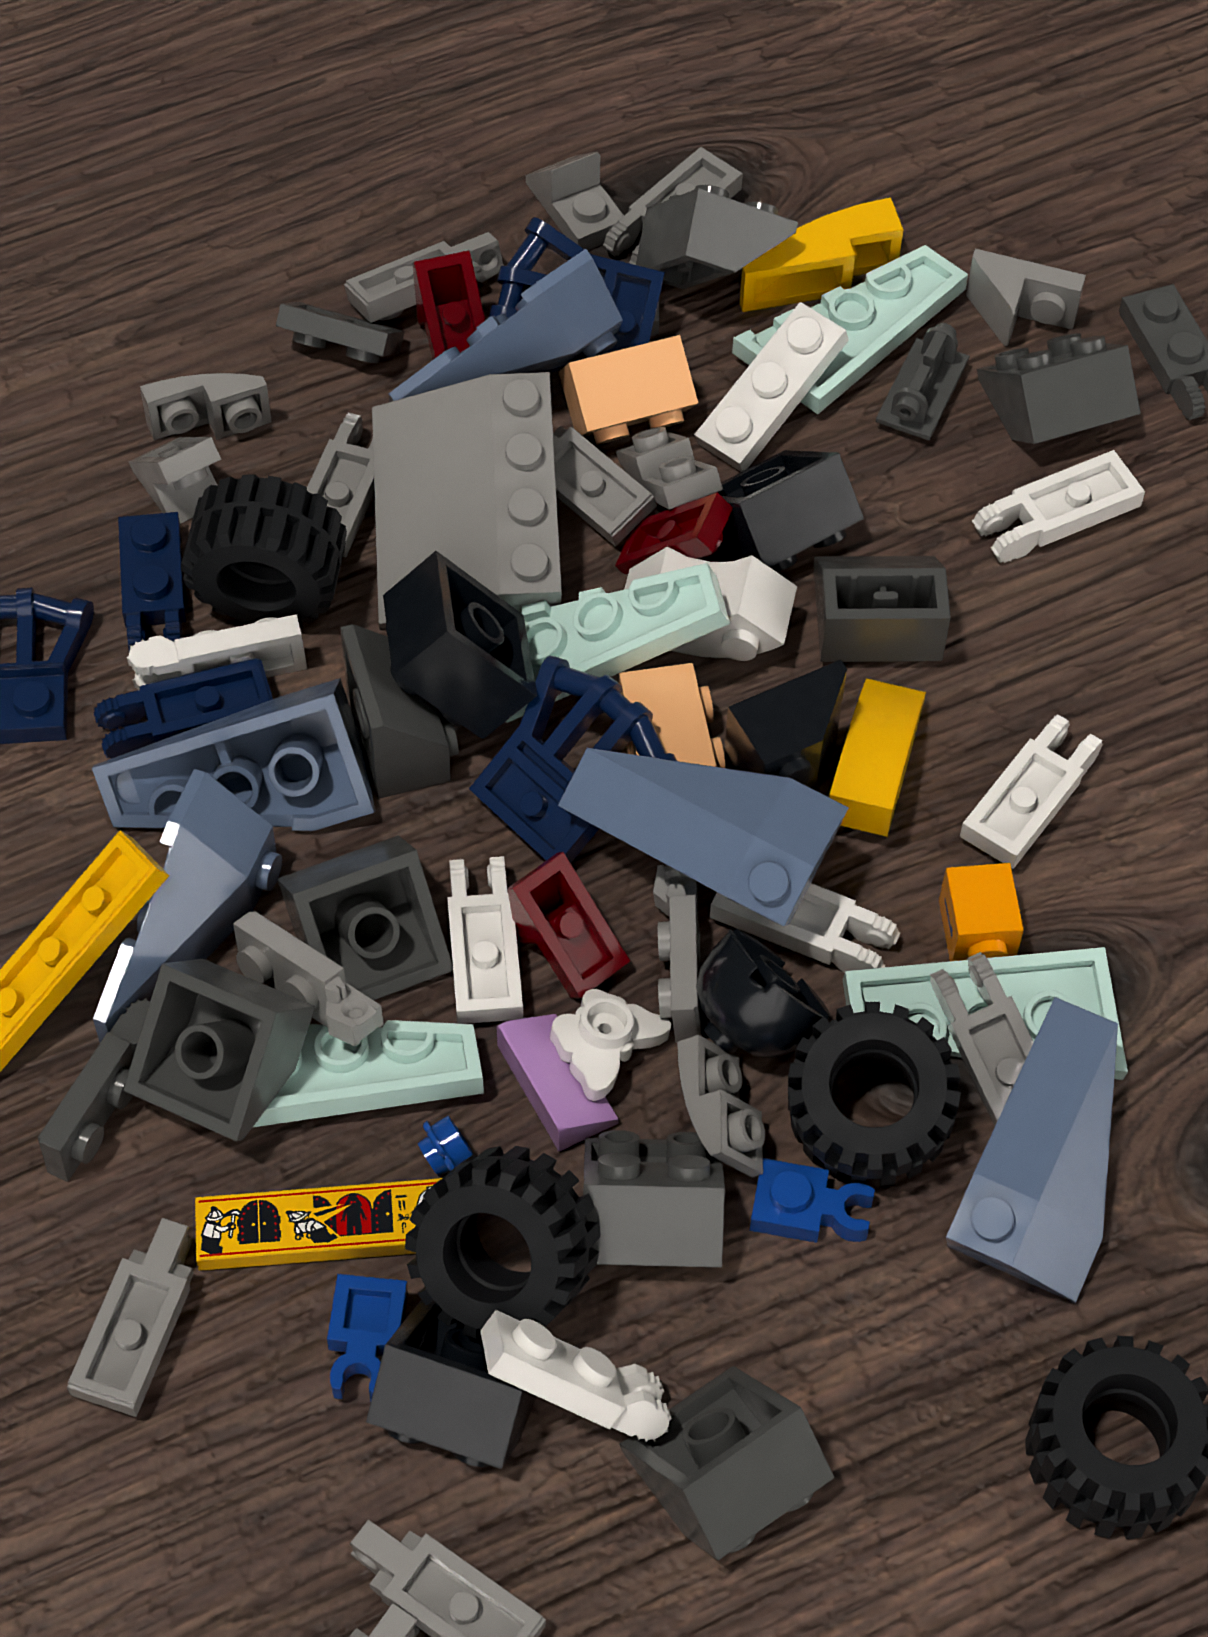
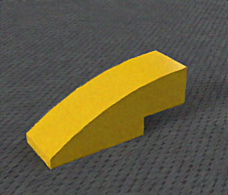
[740,197,903,312]
[829,678,926,837]

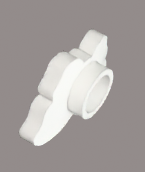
[550,989,671,1101]

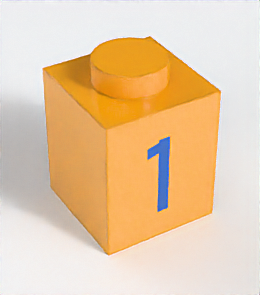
[939,863,1024,961]

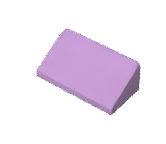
[497,1014,618,1152]

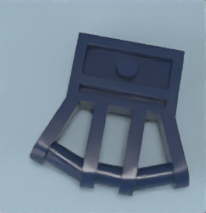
[489,217,665,373]
[0,587,94,744]
[469,656,677,863]

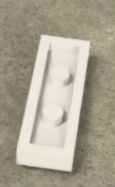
[694,302,849,472]

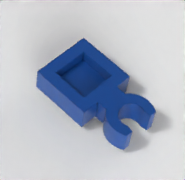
[749,1158,875,1243]
[327,1274,408,1401]

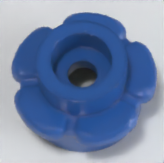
[417,1115,474,1177]

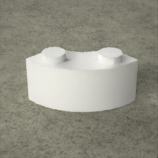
[624,547,797,661]

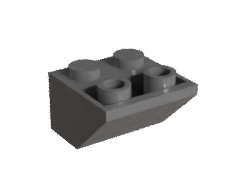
[636,185,798,289]
[977,333,1141,444]
[814,556,951,662]
[583,1130,725,1268]

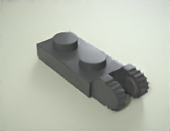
[1119,284,1208,420]
[38,998,150,1182]

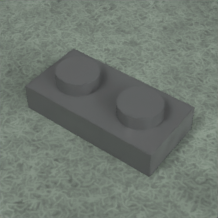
[276,302,405,363]

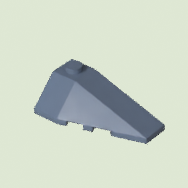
[388,249,623,402]
[92,678,375,831]
[558,748,849,926]
[93,769,282,1042]
[946,997,1118,1303]

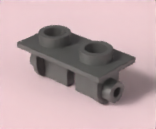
[875,323,970,441]

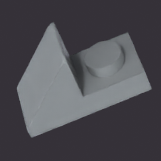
[525,152,624,251]
[966,248,1086,347]
[128,437,221,524]

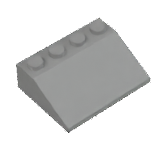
[372,372,562,629]

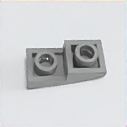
[140,373,272,441]
[616,427,723,510]
[677,1035,765,1177]

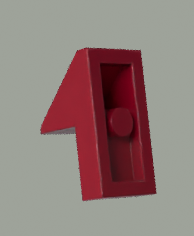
[412,250,485,360]
[615,492,733,575]
[507,852,630,998]

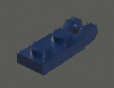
[118,512,186,652]
[93,658,273,759]

